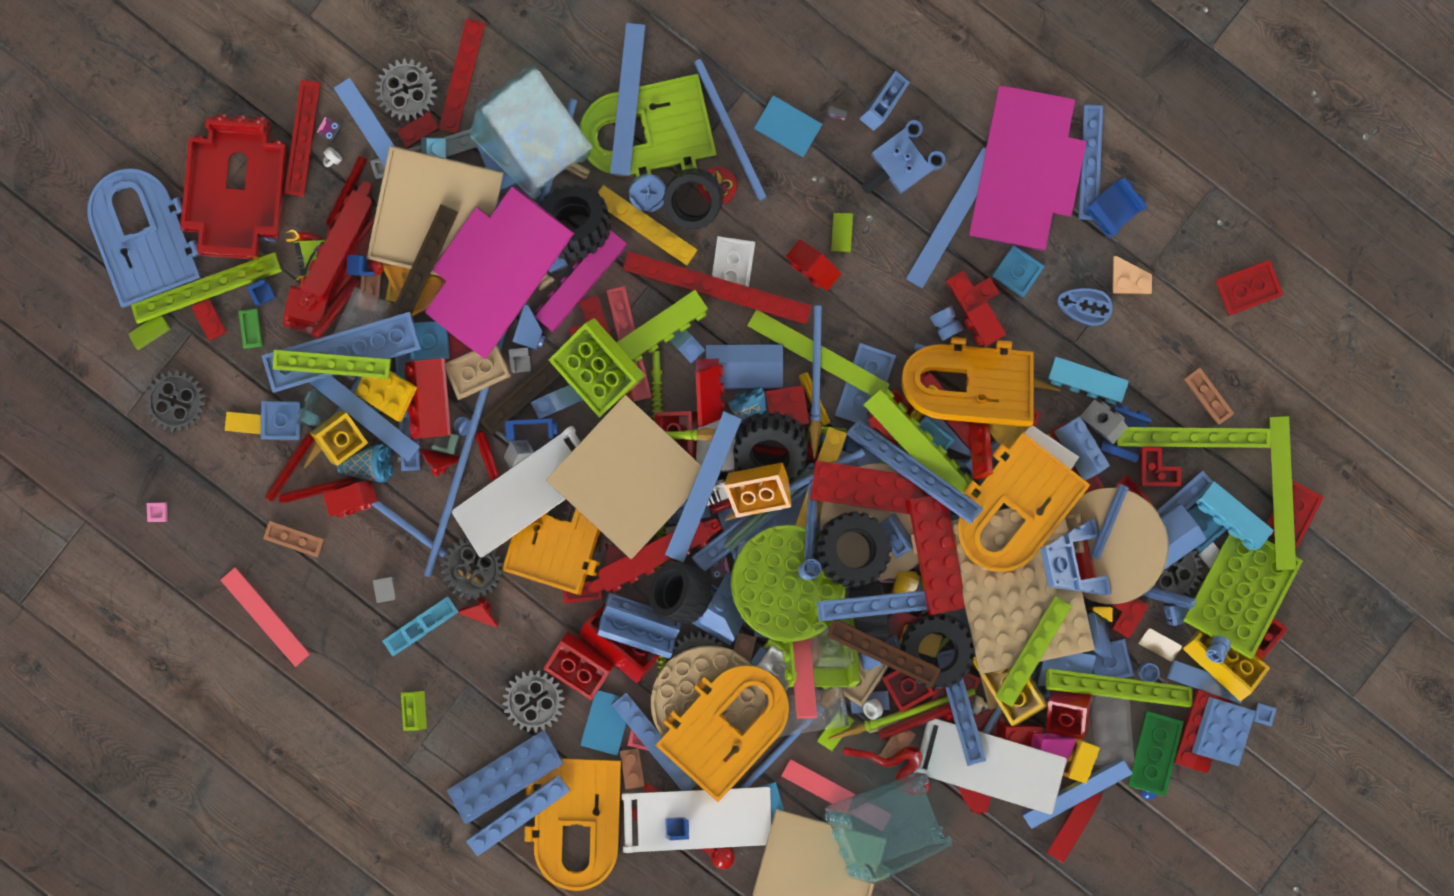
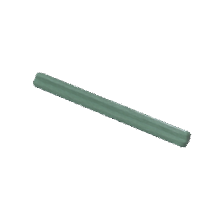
[724,468,812,551]

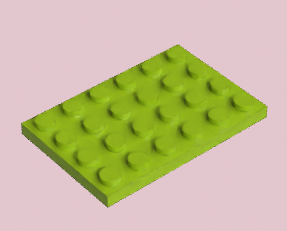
[1183,534,1303,659]

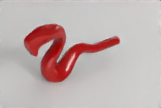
[843,746,930,794]

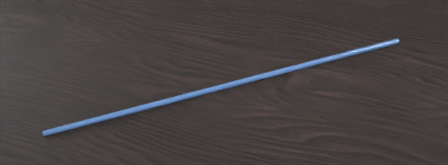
[424,98,577,578]

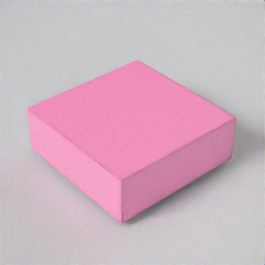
[147,502,168,522]

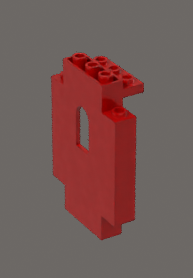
[180,114,288,260]

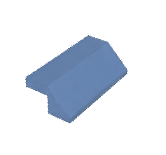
[706,345,783,389]
[1161,504,1207,570]
[597,593,681,659]

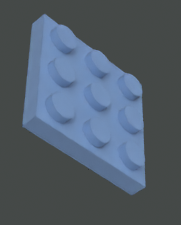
[1192,697,1256,766]

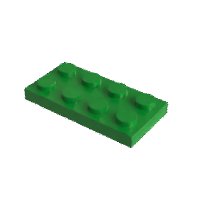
[1127,711,1184,797]

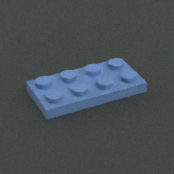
[835,343,896,427]

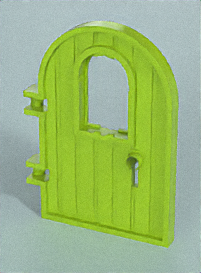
[579,74,717,177]

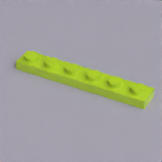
[273,350,391,379]
[995,596,1072,707]

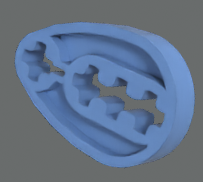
[1057,288,1112,326]

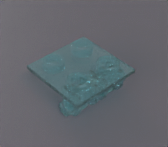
[296,389,320,426]

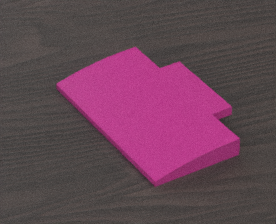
[969,86,1087,251]
[425,187,574,359]

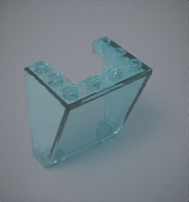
[470,65,592,200]
[824,772,953,884]

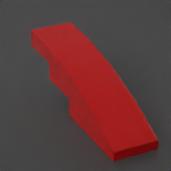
[1046,793,1103,863]

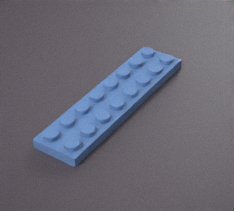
[262,312,421,393]

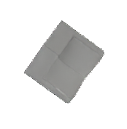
[509,348,531,373]
[504,440,534,469]
[373,576,396,603]

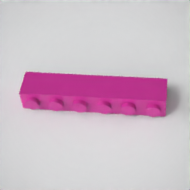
[535,230,628,333]

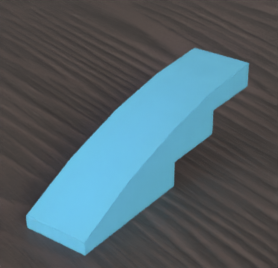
[382,597,458,657]

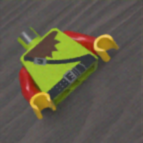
[286,230,325,287]

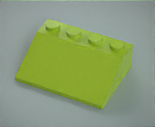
[549,318,645,418]

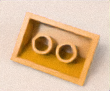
[724,463,791,518]

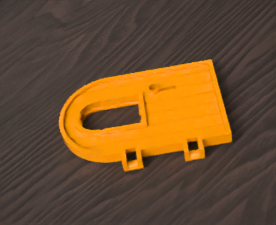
[901,336,1034,427]
[958,432,1090,572]
[502,509,600,595]
[655,665,789,802]
[524,758,621,891]

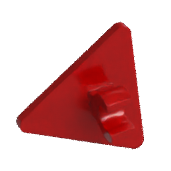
[420,449,460,477]
[458,598,498,628]

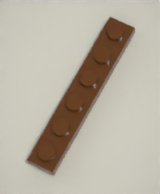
[827,619,941,687]

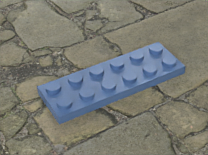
[447,731,564,824]

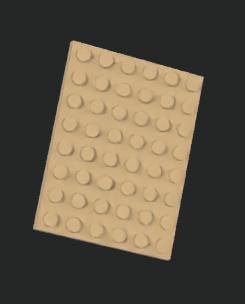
[951,499,1095,674]

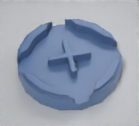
[629,174,666,212]

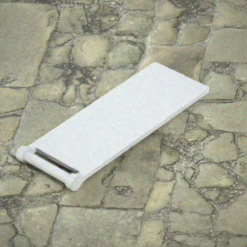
[452,426,581,558]
[913,719,1067,814]
[622,787,771,853]

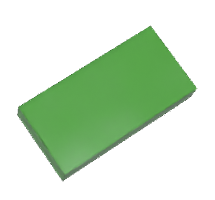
[238,308,263,349]

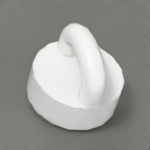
[323,147,342,167]
[970,695,989,715]
[863,698,883,720]

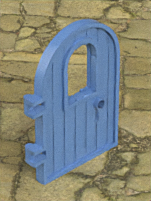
[87,169,202,308]

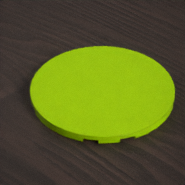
[731,525,846,642]

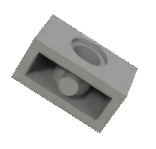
[1080,399,1128,444]

